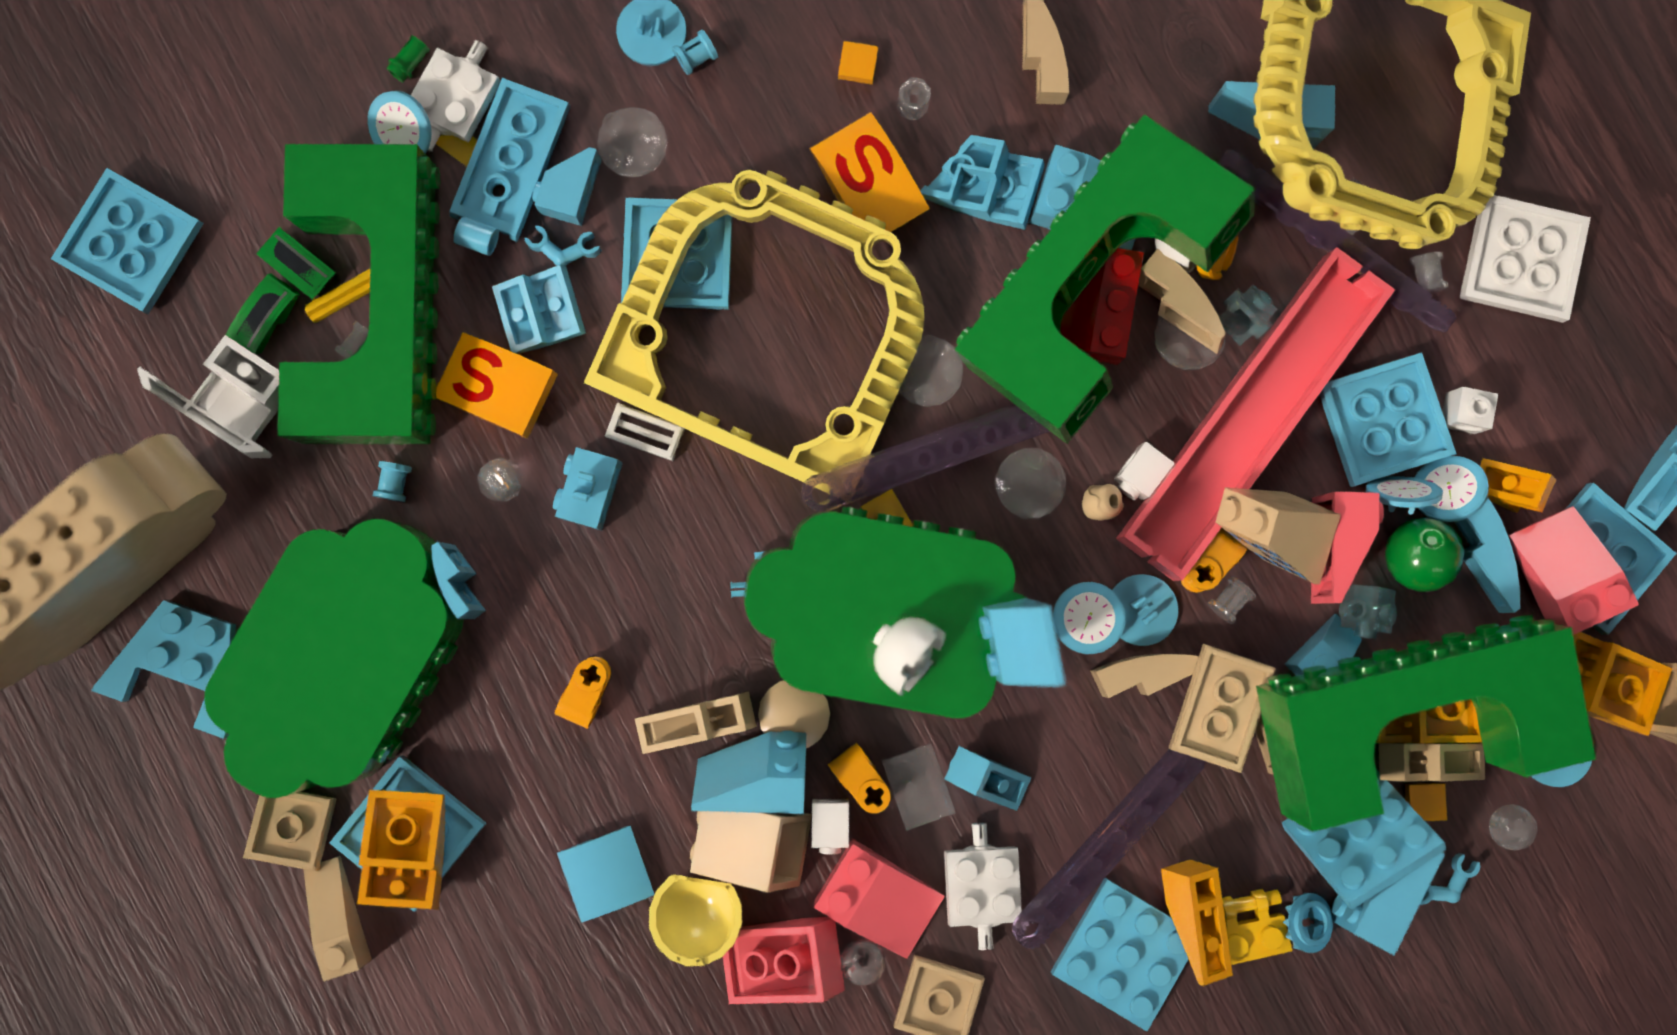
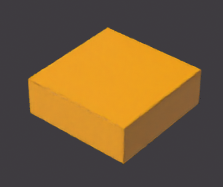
[838,41,878,84]
[1405,783,1447,821]

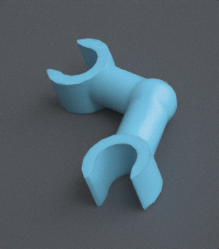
[525,226,602,266]
[1420,853,1480,905]

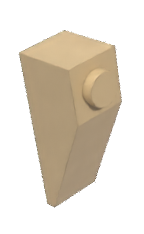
[303,856,372,982]

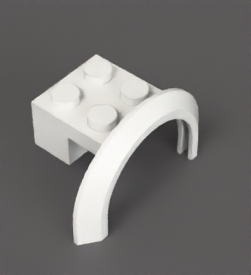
[137,335,279,458]

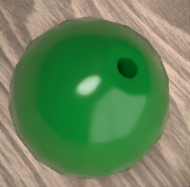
[1385,517,1464,592]

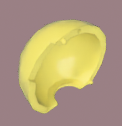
[649,874,742,966]

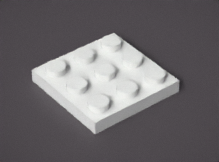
[1460,195,1591,323]

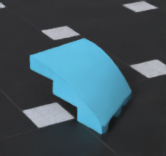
[921,135,1045,230]

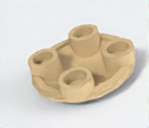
[758,680,830,748]

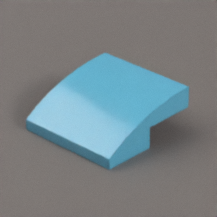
[492,265,586,354]
[431,542,486,619]
[557,826,655,922]

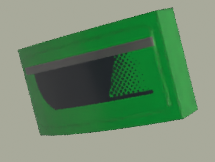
[256,227,336,300]
[225,273,300,355]

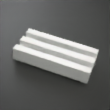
[605,403,685,461]

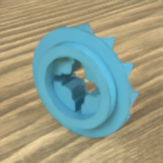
[1283,892,1333,953]

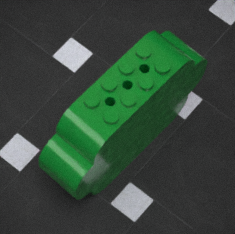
[743,506,1027,718]
[204,519,464,798]

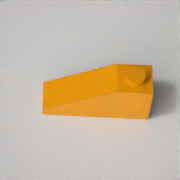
[1161,860,1233,986]

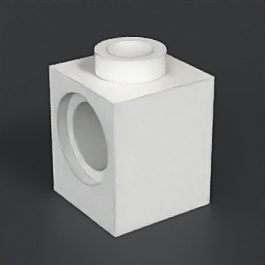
[1442,387,1498,434]
[1114,442,1175,500]
[812,799,849,854]

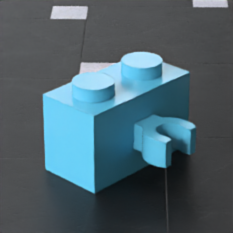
[553,447,622,531]

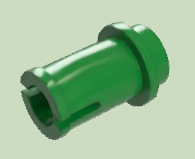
[386,35,430,83]

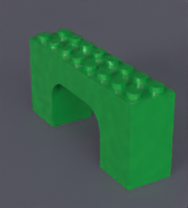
[954,114,1254,444]
[278,144,441,444]
[1256,615,1596,832]

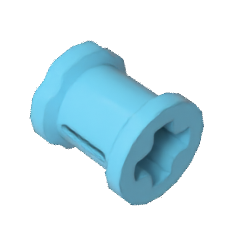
[672,30,718,75]
[372,461,412,502]

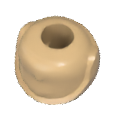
[1082,484,1124,521]

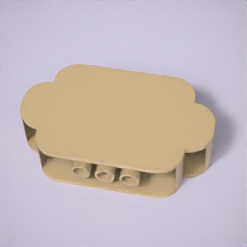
[0,433,226,690]

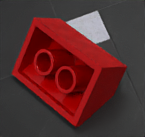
[1060,248,1144,365]

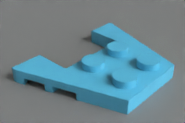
[92,600,236,739]

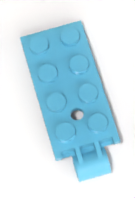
[449,78,570,256]

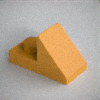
[1480,458,1556,513]

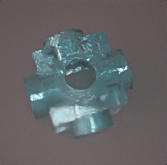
[1219,284,1278,346]
[1339,584,1397,639]

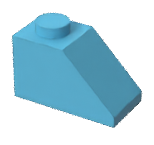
[533,147,602,226]
[1285,614,1362,676]
[945,746,1031,811]

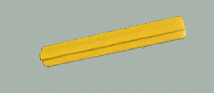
[305,269,370,323]

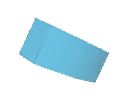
[1624,426,1677,531]
[1454,498,1520,613]

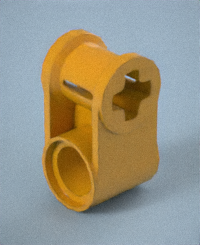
[1181,528,1248,593]
[554,656,611,729]
[828,742,891,813]

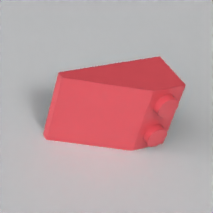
[1311,492,1384,604]
[1508,506,1639,635]
[814,838,945,959]
[723,917,845,1004]

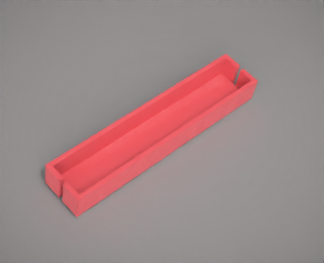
[1116,247,1395,581]

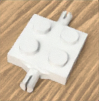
[411,40,501,152]
[944,823,1022,950]

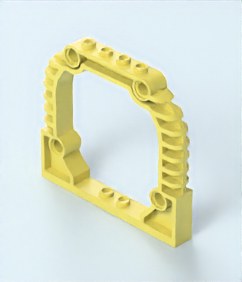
[1254,0,1531,249]
[584,170,924,502]

